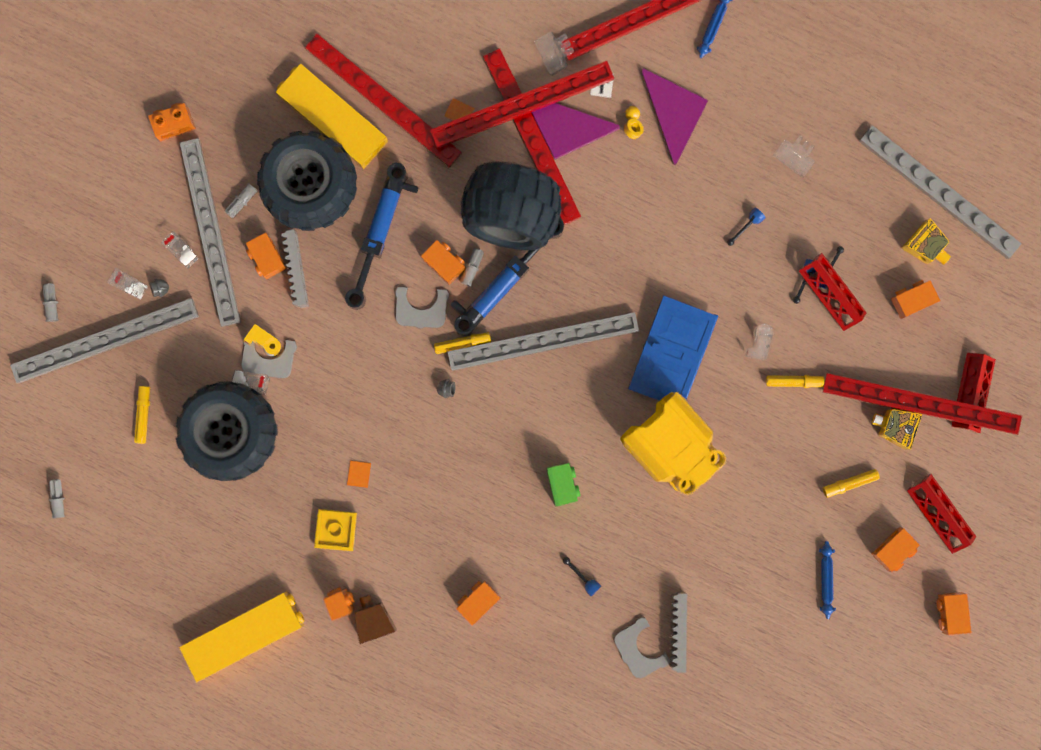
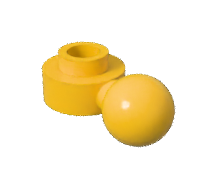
[624,106,644,139]

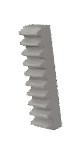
[281,229,309,308]
[670,592,687,673]

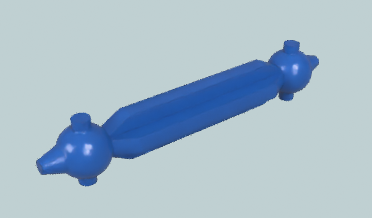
[697,0,733,58]
[819,541,836,619]

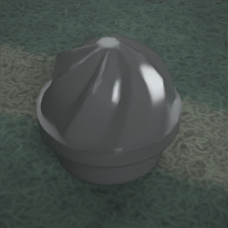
[150,279,169,298]
[436,379,456,398]

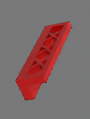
[799,253,867,331]
[951,352,996,433]
[907,474,976,554]

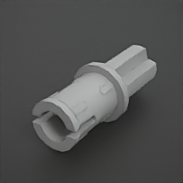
[225,183,258,218]
[460,248,484,287]
[42,283,59,322]
[49,479,65,518]

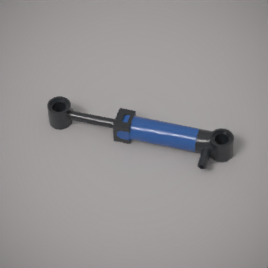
[345,162,419,310]
[450,218,564,336]

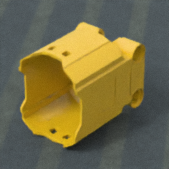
[620,392,726,495]

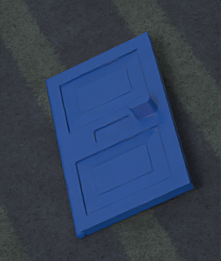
[628,296,719,401]

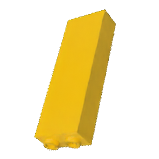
[276,64,388,169]
[179,591,305,683]

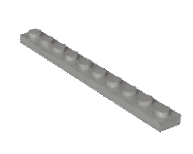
[859,125,1022,259]
[180,138,241,327]
[10,298,199,383]
[448,312,639,371]

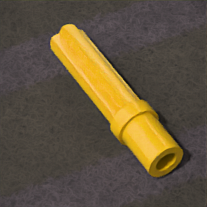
[434,332,491,354]
[766,375,824,388]
[134,386,150,444]
[822,469,880,498]

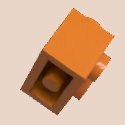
[148,103,196,141]
[246,233,287,279]
[421,240,465,285]
[891,280,940,319]
[871,527,920,572]
[456,580,501,626]
[323,587,355,621]
[936,592,972,635]

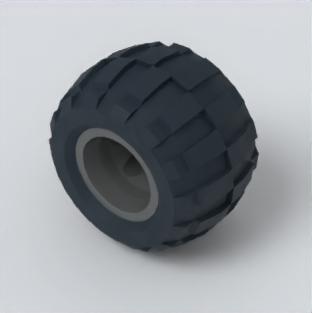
[257,131,357,231]
[461,161,561,250]
[175,381,278,481]

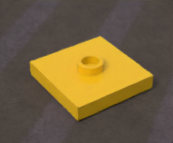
[314,509,357,551]

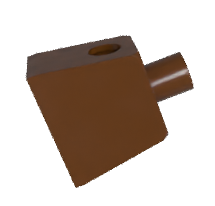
[355,595,397,644]

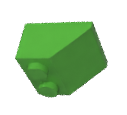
[546,463,580,507]

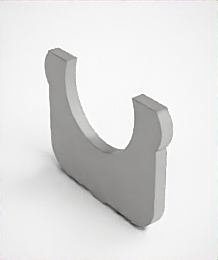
[396,287,449,328]
[242,336,297,378]
[614,618,670,678]

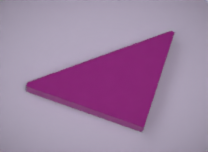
[642,68,708,166]
[531,103,620,160]

